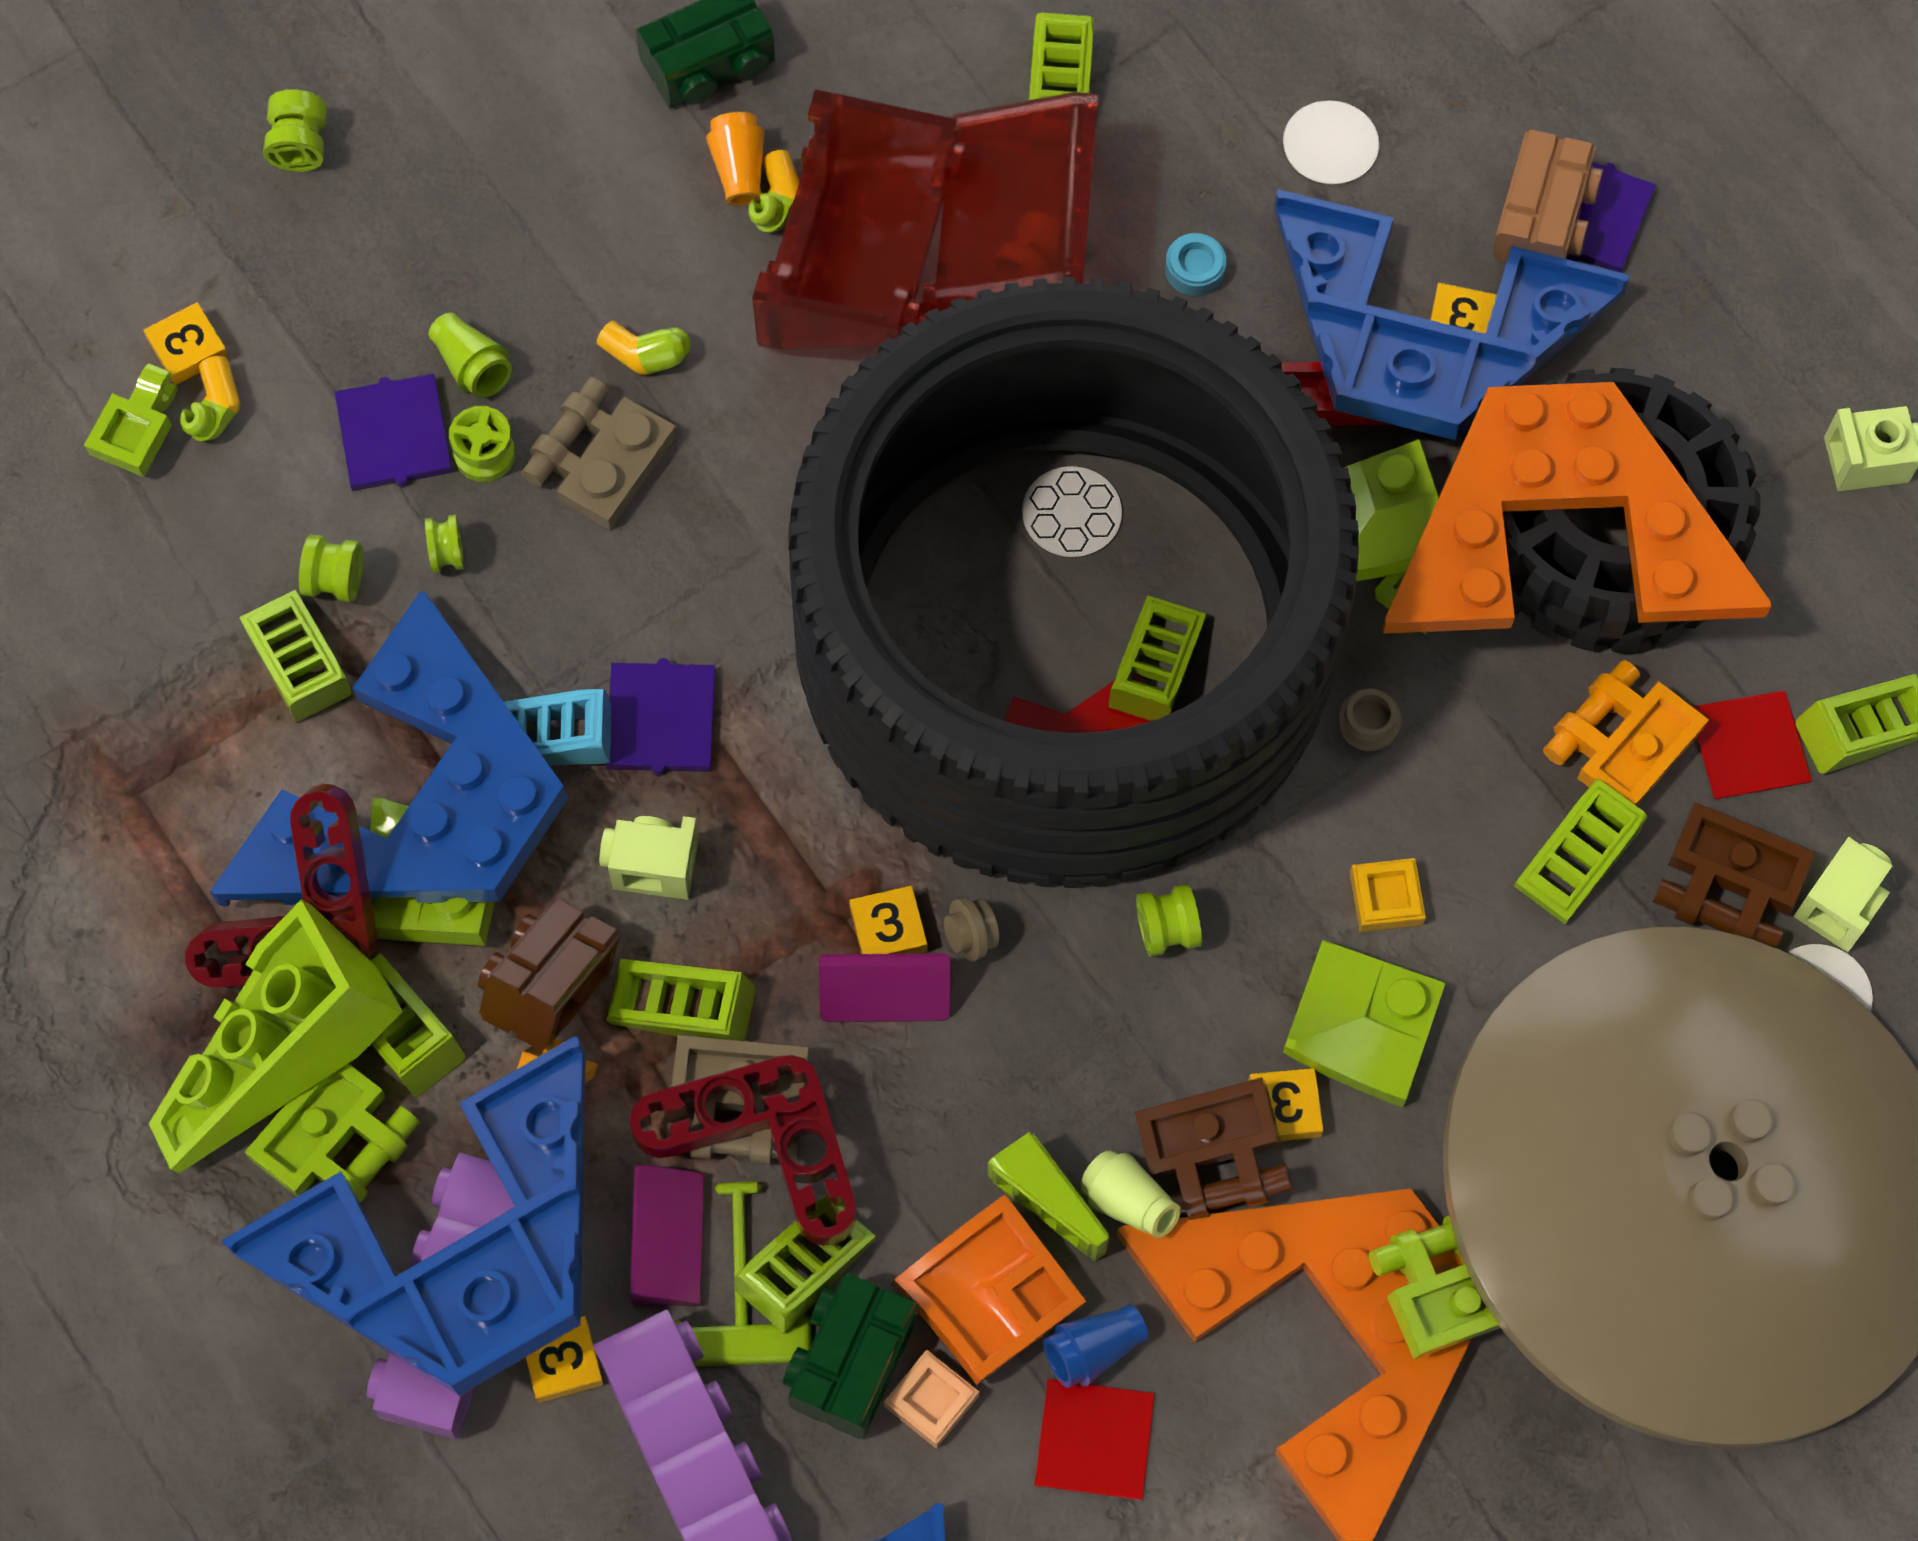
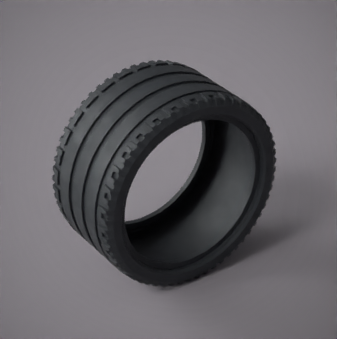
[788,277,1359,888]

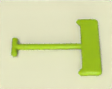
[674,1181,812,1367]

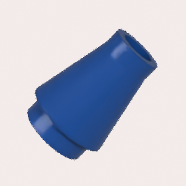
[1043,1304,1148,1388]

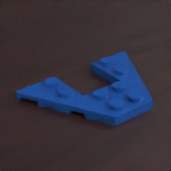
[1274,189,1630,440]
[210,591,569,906]
[222,1036,586,1396]

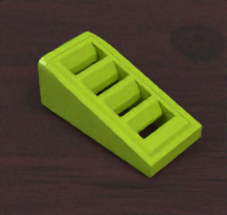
[1026,13,1094,142]
[239,589,353,723]
[1108,595,1207,721]
[1796,674,1918,774]
[1514,779,1647,925]
[371,953,465,1097]
[607,959,755,1041]
[987,1132,1109,1262]
[735,1194,876,1334]

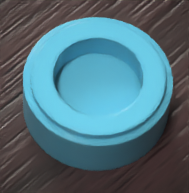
[1165,233,1226,296]

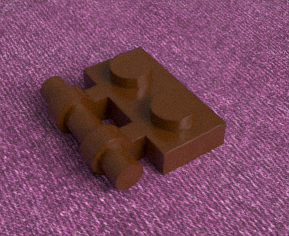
[1653,802,1816,948]
[1135,1077,1293,1220]

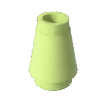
[1081,1150,1180,1239]

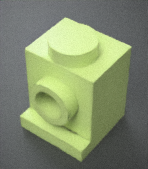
[1824,406,1918,492]
[599,816,699,900]
[1793,837,1892,953]

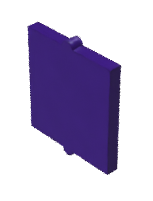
[1568,162,1656,272]
[334,373,453,491]
[606,658,716,777]

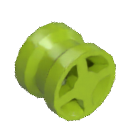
[449,406,515,482]
[298,534,364,603]
[1136,884,1202,957]

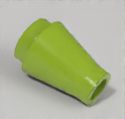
[428,312,512,398]

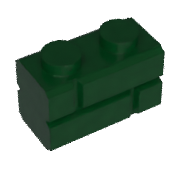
[635,0,775,108]
[782,1273,919,1440]

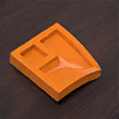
[892,1194,1087,1385]

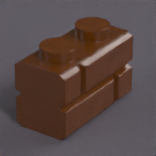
[478,898,620,1051]

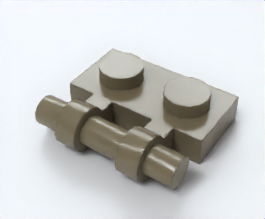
[521,377,677,531]
[665,1035,809,1165]

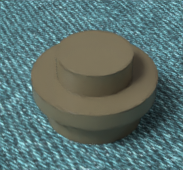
[1337,689,1402,751]
[944,897,999,962]

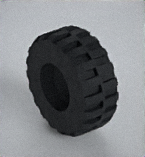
[1503,367,1761,652]

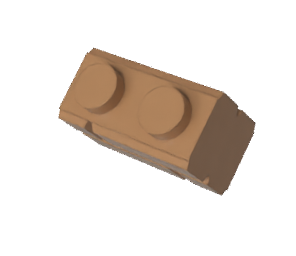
[1493,129,1603,263]

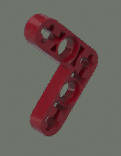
[185,784,377,988]
[630,1055,856,1246]

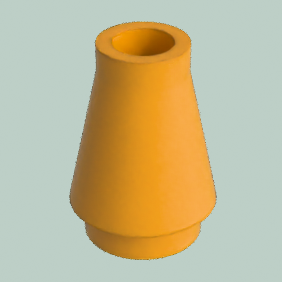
[706,112,765,206]

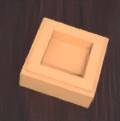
[884,1350,979,1449]

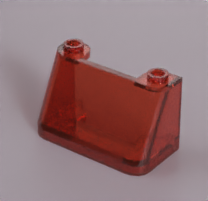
[752,89,966,351]
[921,92,1099,319]

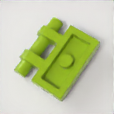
[245,1063,420,1203]
[1369,1215,1501,1360]

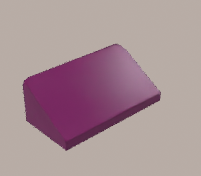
[819,953,950,1022]
[630,1165,704,1306]

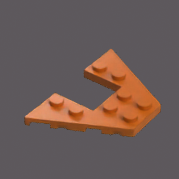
[1383,382,1771,634]
[1116,1188,1472,1541]

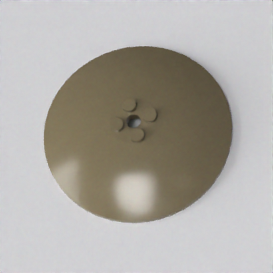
[1443,927,1918,1448]

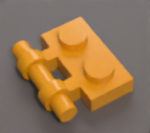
[1543,660,1709,806]

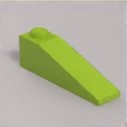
[149,899,403,1173]

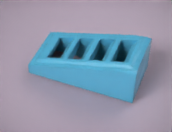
[504,689,612,766]

